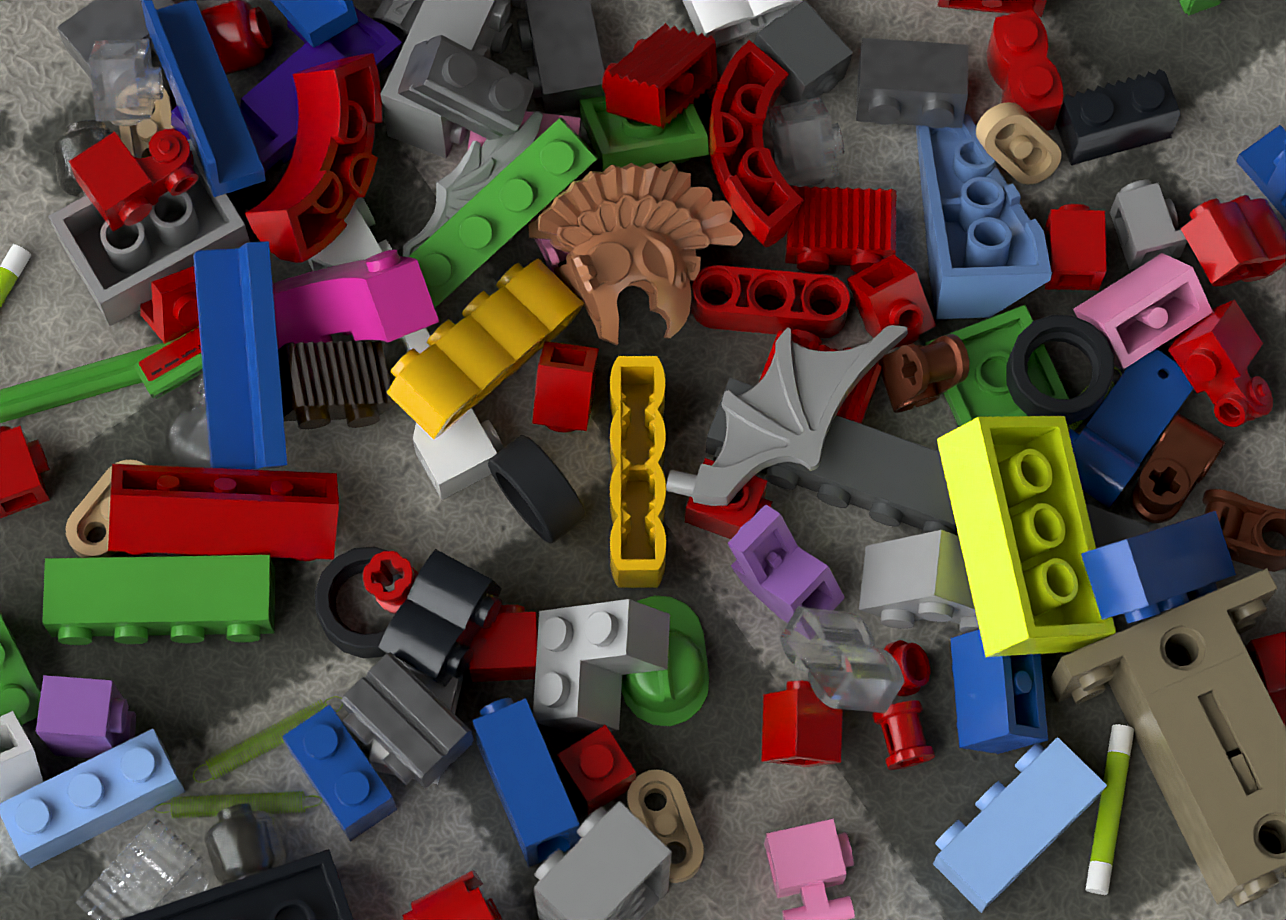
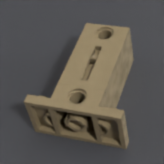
[1048,569,1286,907]

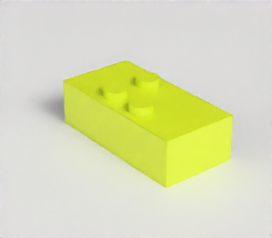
[937,416,1116,657]

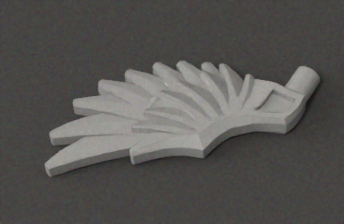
[403,111,543,257]

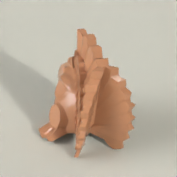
[528,162,743,345]

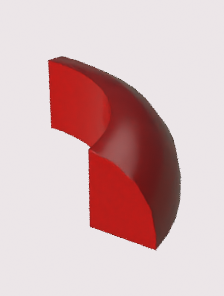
[709,40,803,248]
[245,53,382,263]

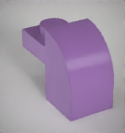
[728,504,845,637]

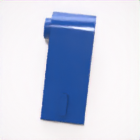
[1069,349,1193,508]

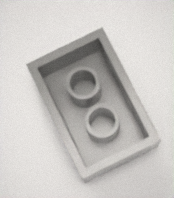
[48,139,250,326]

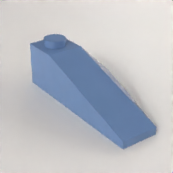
[916,114,1052,319]

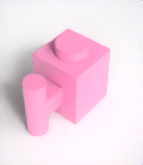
[764,819,855,920]

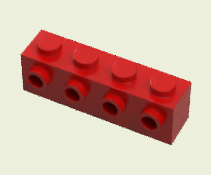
[108,464,339,561]

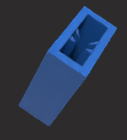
[472,698,580,867]

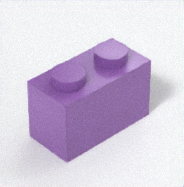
[36,675,136,758]

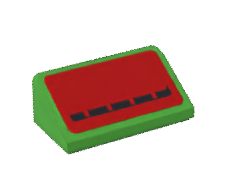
[135,326,203,400]

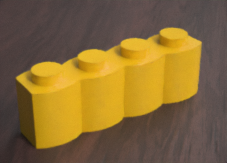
[386,258,585,439]
[610,356,666,588]

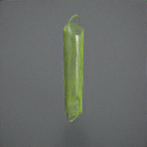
[193,696,343,783]
[154,791,322,819]

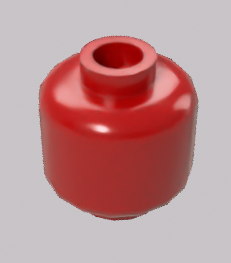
[201,0,272,75]

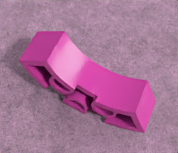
[272,250,439,349]

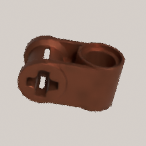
[877,334,969,413]
[1132,413,1225,523]
[1202,489,1286,572]

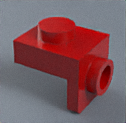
[140,266,199,344]

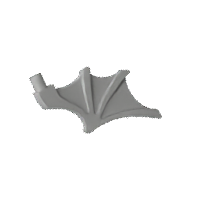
[666,325,908,506]

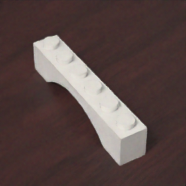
[307,198,503,500]

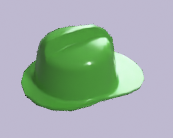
[621,596,709,726]

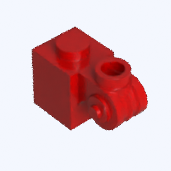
[68,129,198,232]
[1168,299,1273,427]

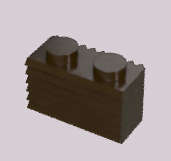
[278,340,396,430]

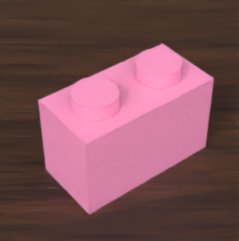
[1073,253,1213,369]

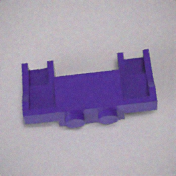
[171,6,402,189]

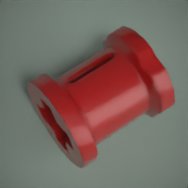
[363,551,418,614]
[872,700,935,770]

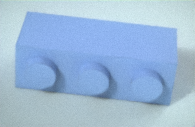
[0,729,186,868]
[933,737,1107,913]

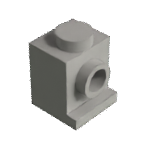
[1110,180,1187,270]

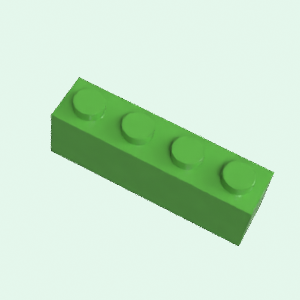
[409,118,599,308]
[42,555,275,645]

